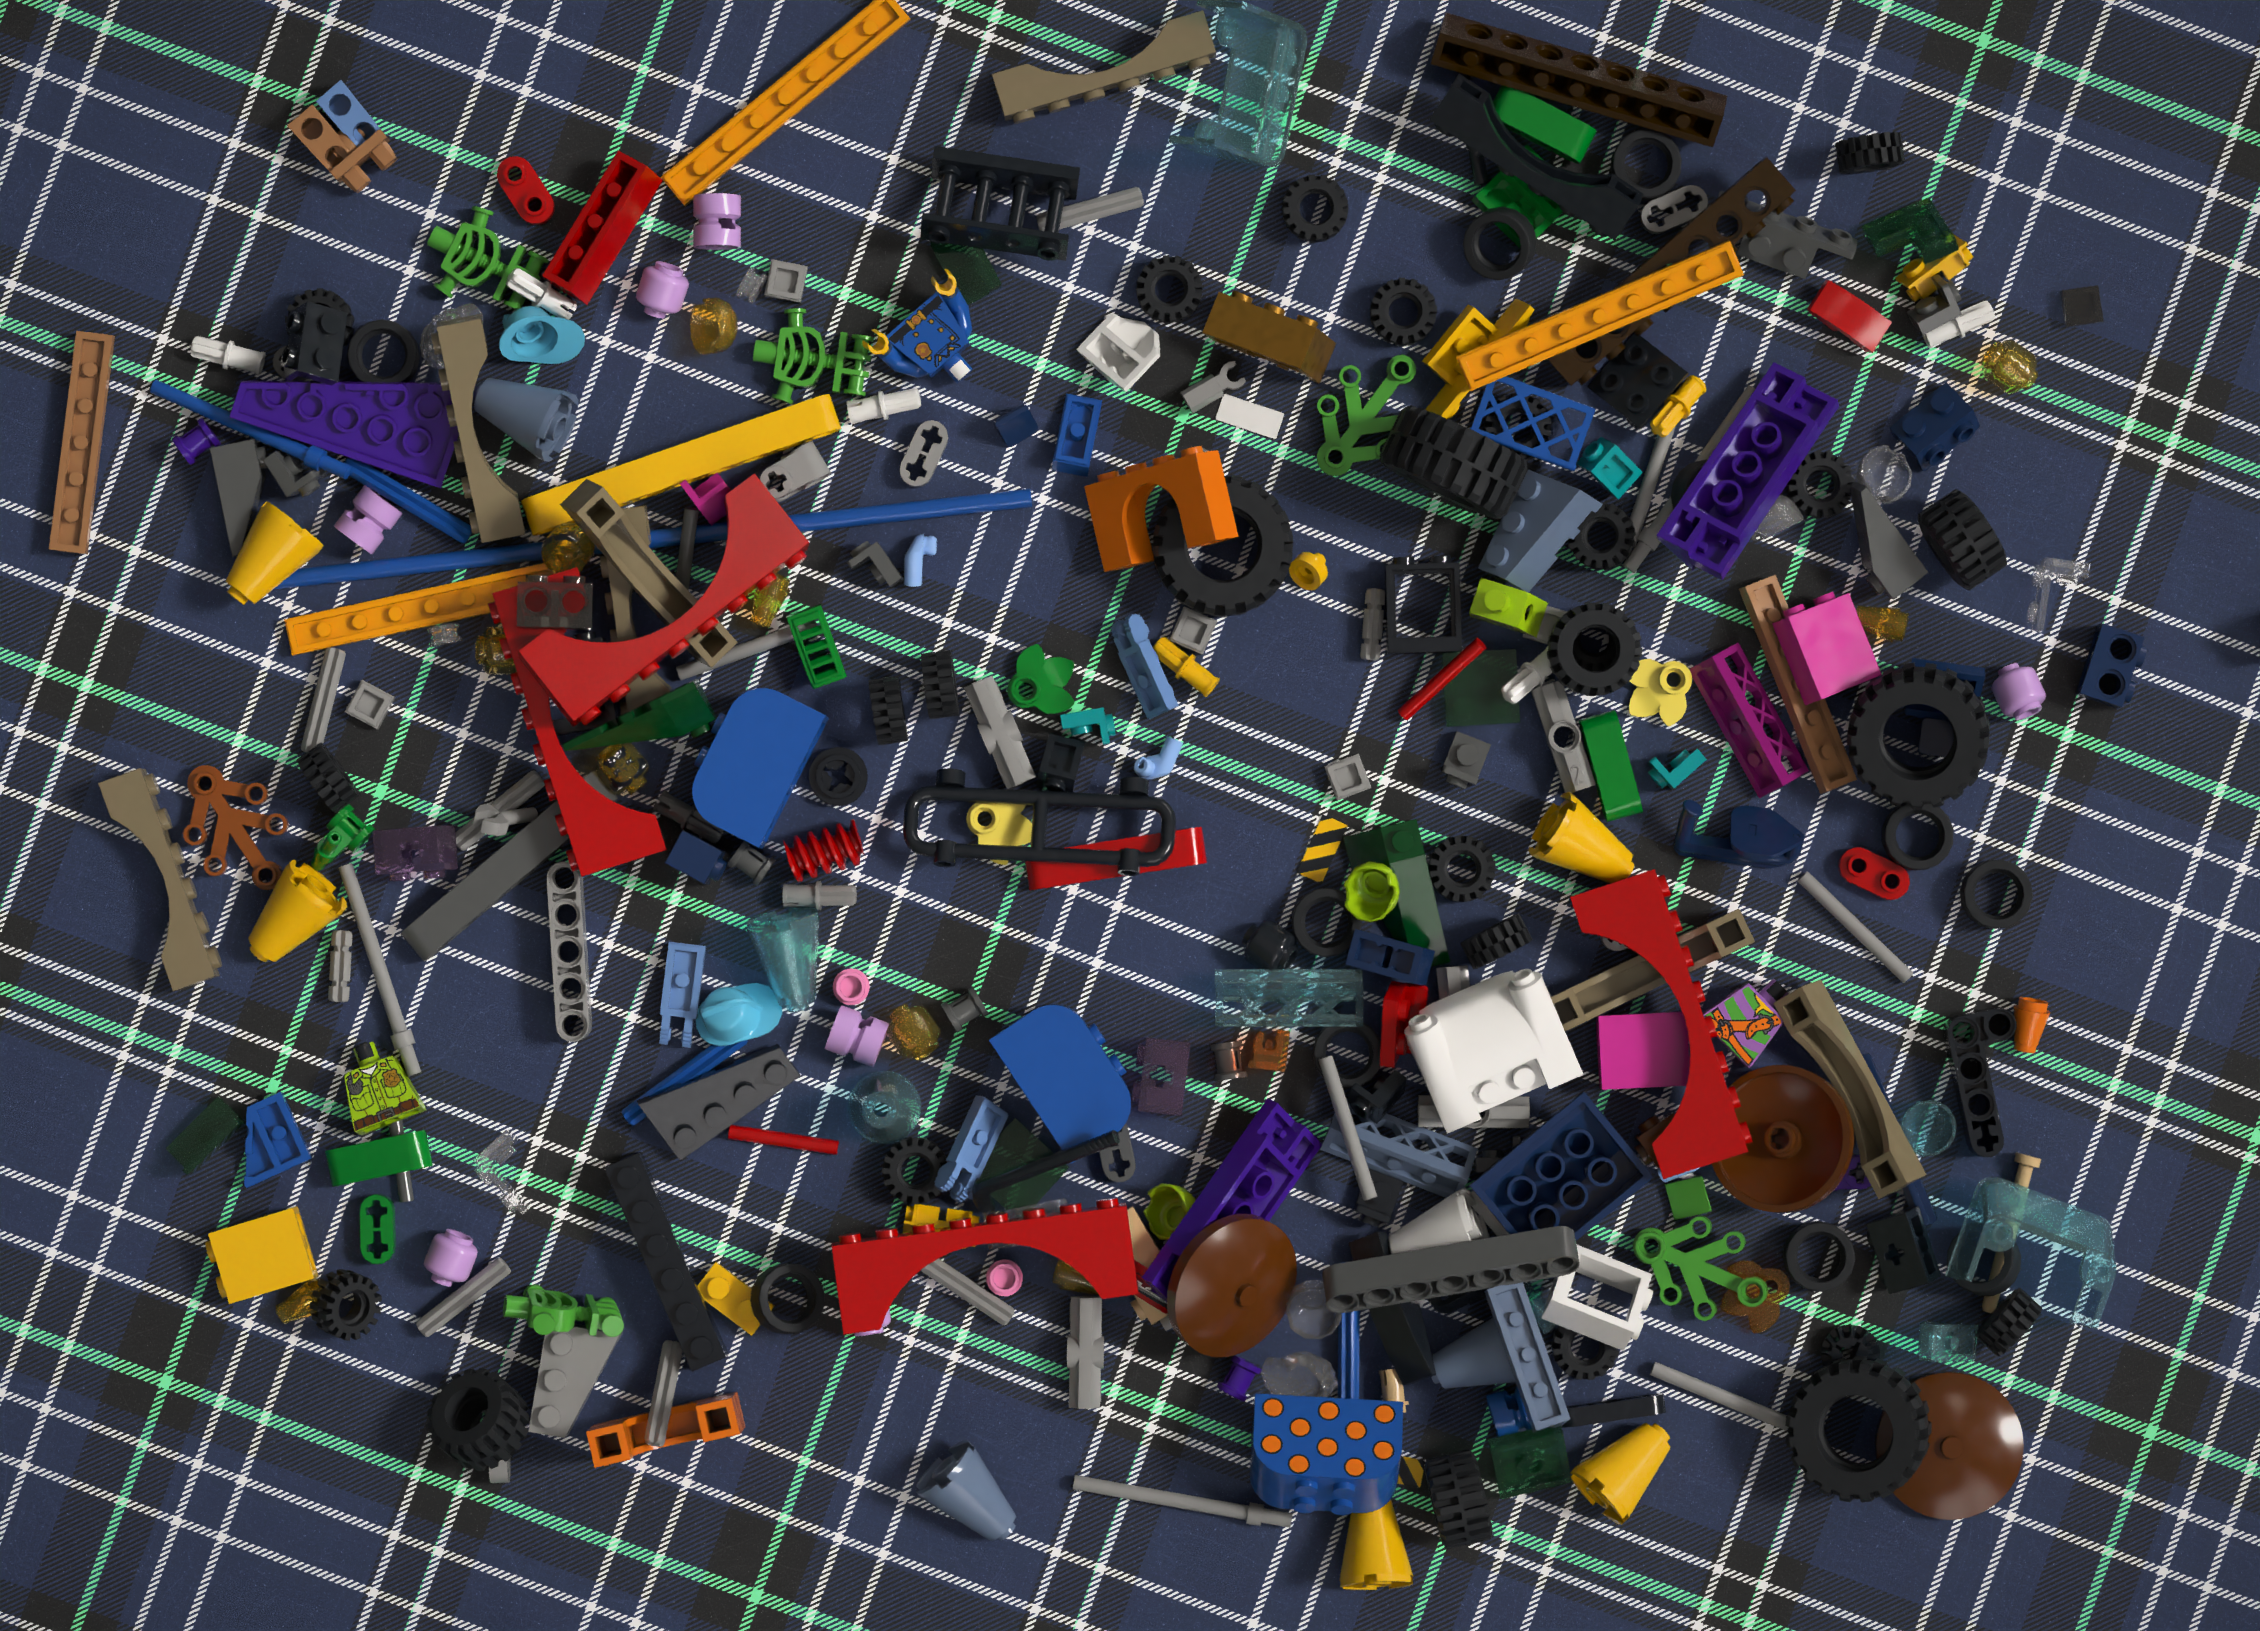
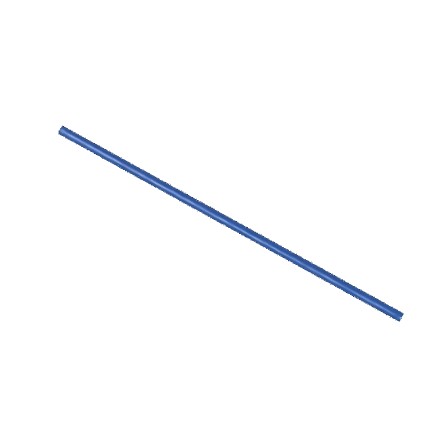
[273,489,1032,590]

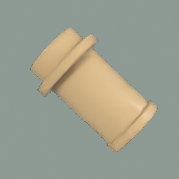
[1379,1369,1409,1413]

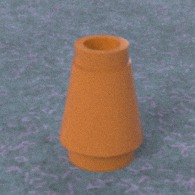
[2014,997,2050,1053]

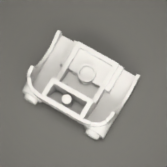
[1404,969,1583,1134]

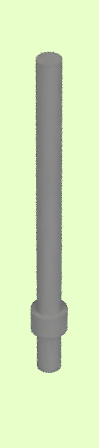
[1623,385,1755,573]
[338,863,421,1077]
[1073,1475,1293,1528]

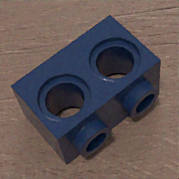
[2075,623,2147,708]
[665,830,728,885]
[1345,929,1435,986]

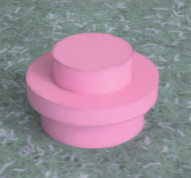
[833,968,870,1005]
[986,1259,1023,1296]

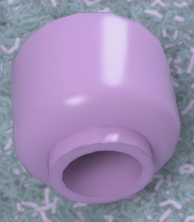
[636,261,689,319]
[1991,663,2046,720]
[424,1229,478,1287]

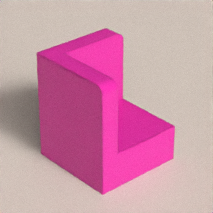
[679,472,731,525]

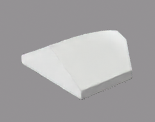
[1076,314,1160,392]

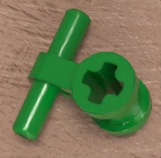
[311,804,376,871]

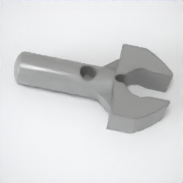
[472,804,538,836]

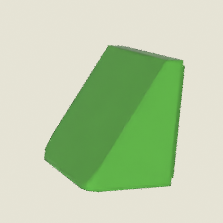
[1664,1175,1712,1220]

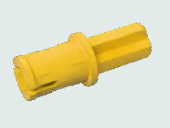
[1650,375,1706,438]
[1153,637,1220,697]

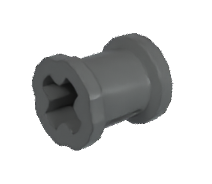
[727,841,776,886]
[941,986,988,1033]
[1210,1040,1247,1081]

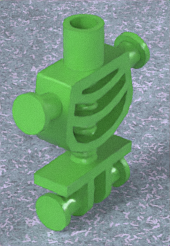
[427,206,549,310]
[753,308,874,405]
[503,1284,624,1337]

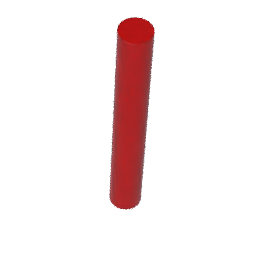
[1398,638,1486,721]
[728,1125,839,1155]

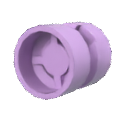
[693,193,741,250]
[334,485,403,554]
[825,1005,890,1067]

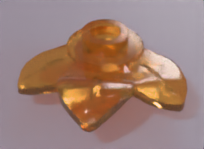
[1720,1260,1790,1334]

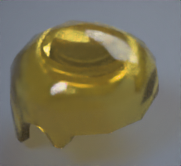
[690,297,738,354]

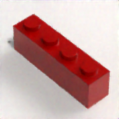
[542,150,663,305]

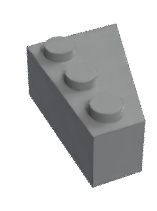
[528,1323,623,1438]

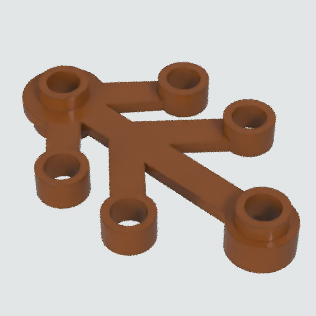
[183,765,289,890]

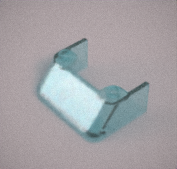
[1169,0,1307,167]
[1945,1177,2117,1330]

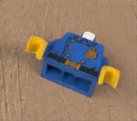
[862,269,973,384]

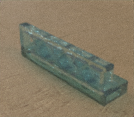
[1214,969,1364,1027]

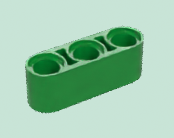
[1493,85,1597,164]
[1579,710,1643,822]
[325,1130,433,1187]

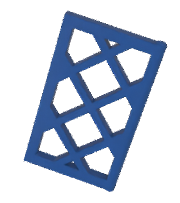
[1469,376,1596,471]

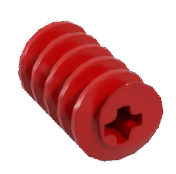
[783,819,864,882]

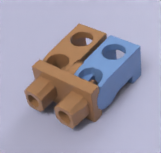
[287,80,398,194]

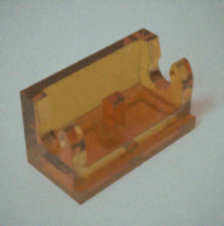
[1247,1029,1290,1072]

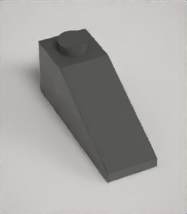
[210,439,268,558]
[1850,481,1928,600]

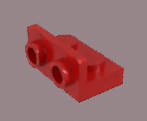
[1380,981,1428,1068]

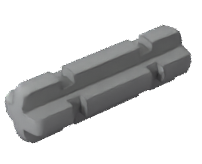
[1360,588,1386,661]
[328,930,353,1002]

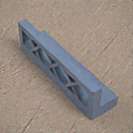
[1320,1098,1478,1198]
[1484,1283,1570,1433]

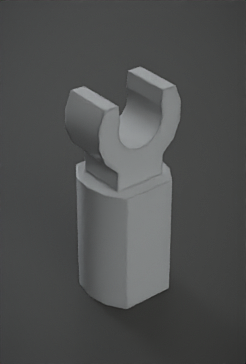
[1180,361,1246,414]

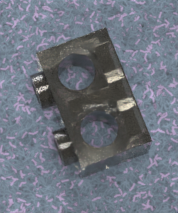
[517,575,593,630]

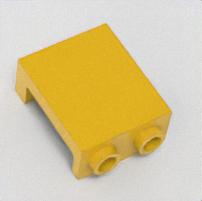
[205,1206,319,1304]

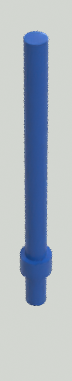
[150,379,352,479]

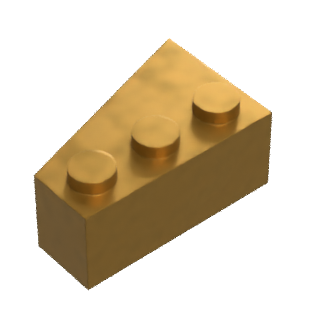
[1202,291,1336,384]

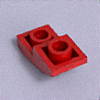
[1807,280,1892,353]

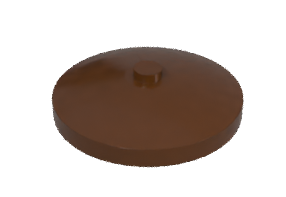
[1712,1065,1854,1213]
[1167,1214,1297,1357]
[1875,1371,2024,1520]

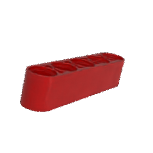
[1025,827,1207,890]

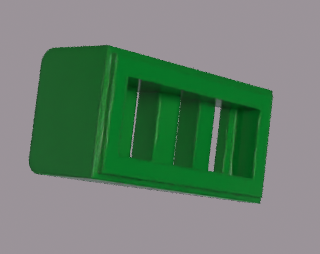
[786,604,847,689]

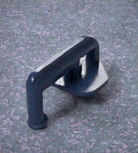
[1674,800,1805,868]

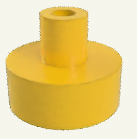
[1289,552,1328,590]

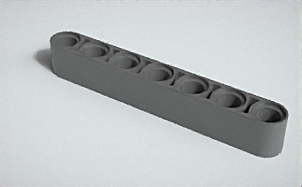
[401,770,618,962]
[1322,1226,1580,1313]

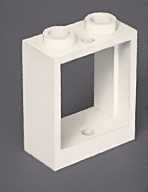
[1541,1244,1653,1351]

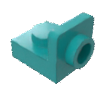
[1577,437,1643,500]
[1060,707,1116,745]
[1647,749,1707,790]

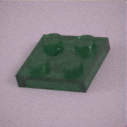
[1442,649,1520,727]
[976,1118,1069,1218]
[1488,1426,1572,1499]

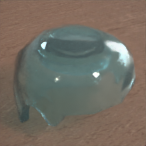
[1901,1100,1957,1157]

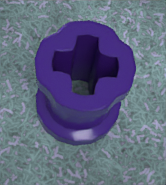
[172,418,221,465]
[1216,1355,1262,1402]

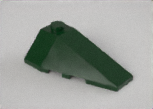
[562,678,717,751]
[1343,819,1450,967]

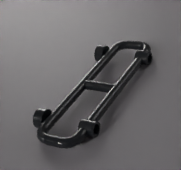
[903,768,1176,876]

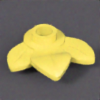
[1629,659,1692,727]
[966,802,1032,865]

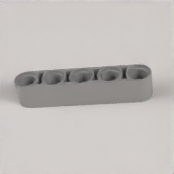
[547,862,592,1042]

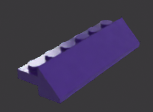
[1656,362,1839,580]
[1142,1098,1322,1302]

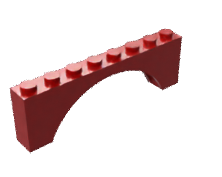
[518,473,809,727]
[488,567,666,877]
[1570,869,1753,1179]
[831,1198,1139,1335]

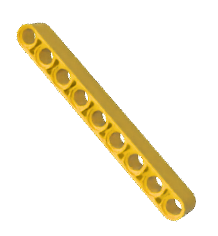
[521,394,842,536]

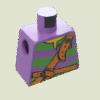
[1702,978,1789,1068]

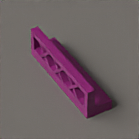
[1689,643,1809,798]

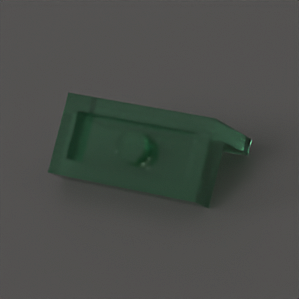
[930,242,1003,306]
[166,1096,245,1176]

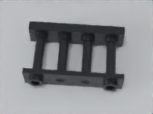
[920,146,1080,261]

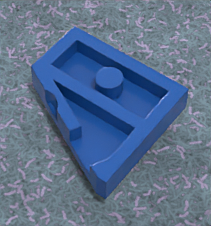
[244,1092,312,1188]

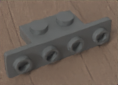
[1717,191,1858,279]

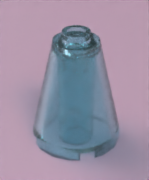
[747,907,820,1012]
[848,1071,921,1144]

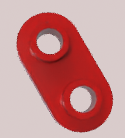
[497,156,555,225]
[1838,847,1910,900]

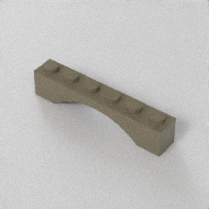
[992,10,1216,124]
[431,314,525,543]
[560,479,738,668]
[600,505,672,715]
[98,768,222,991]
[1551,909,1755,1031]
[1773,980,1927,1199]

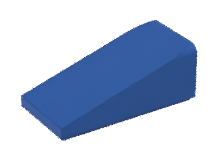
[1052,393,1102,477]

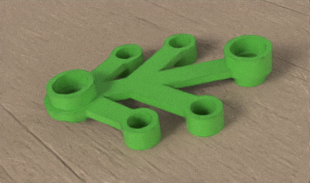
[1317,355,1416,476]
[1633,1215,1768,1321]

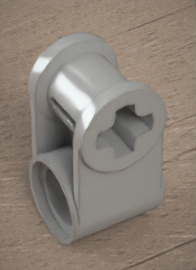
[760,441,831,502]

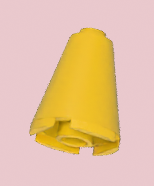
[225,501,324,605]
[1528,792,1634,884]
[248,860,347,962]
[1570,1423,1670,1525]
[1340,1500,1413,1590]

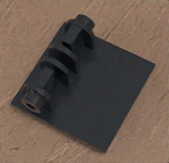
[1587,334,1689,429]

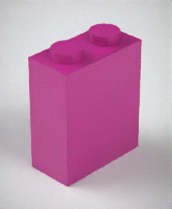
[1772,592,1882,706]
[1596,1011,1690,1090]

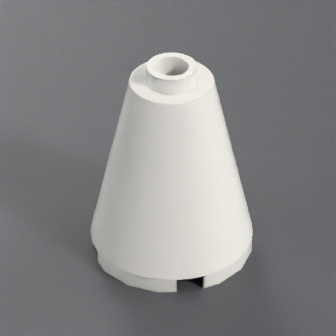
[1389,1188,1490,1254]

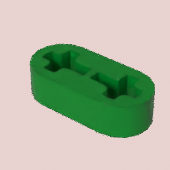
[360,1194,396,1264]

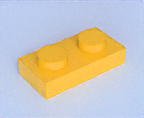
[698,1262,775,1336]

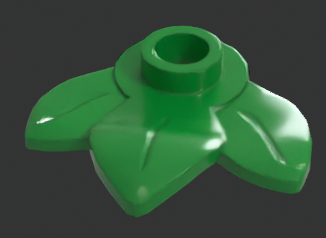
[1007,644,1075,714]

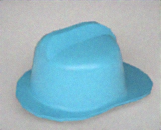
[499,306,585,364]
[696,983,782,1047]

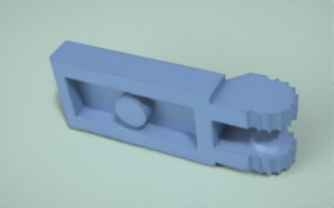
[1110,613,1179,719]
[659,942,706,1048]
[934,1095,1009,1203]

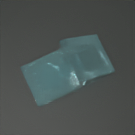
[1918,1321,1978,1362]

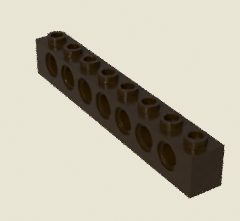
[1431,13,1728,147]
[1548,156,1796,386]

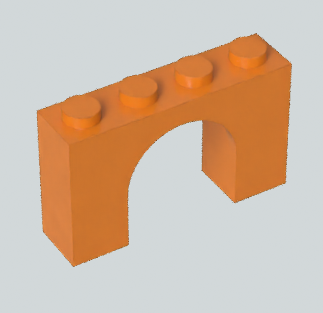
[1084,446,1239,572]
[586,1391,745,1468]

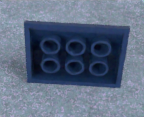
[1469,1091,1654,1241]

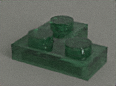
[1862,197,1959,264]

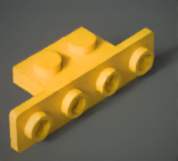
[1422,299,1534,419]

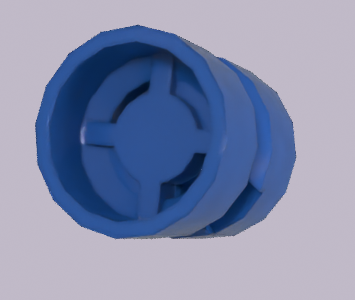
[1486,1386,1533,1441]

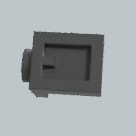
[1907,274,1962,335]
[263,451,327,498]
[847,541,904,588]
[1440,731,1491,790]

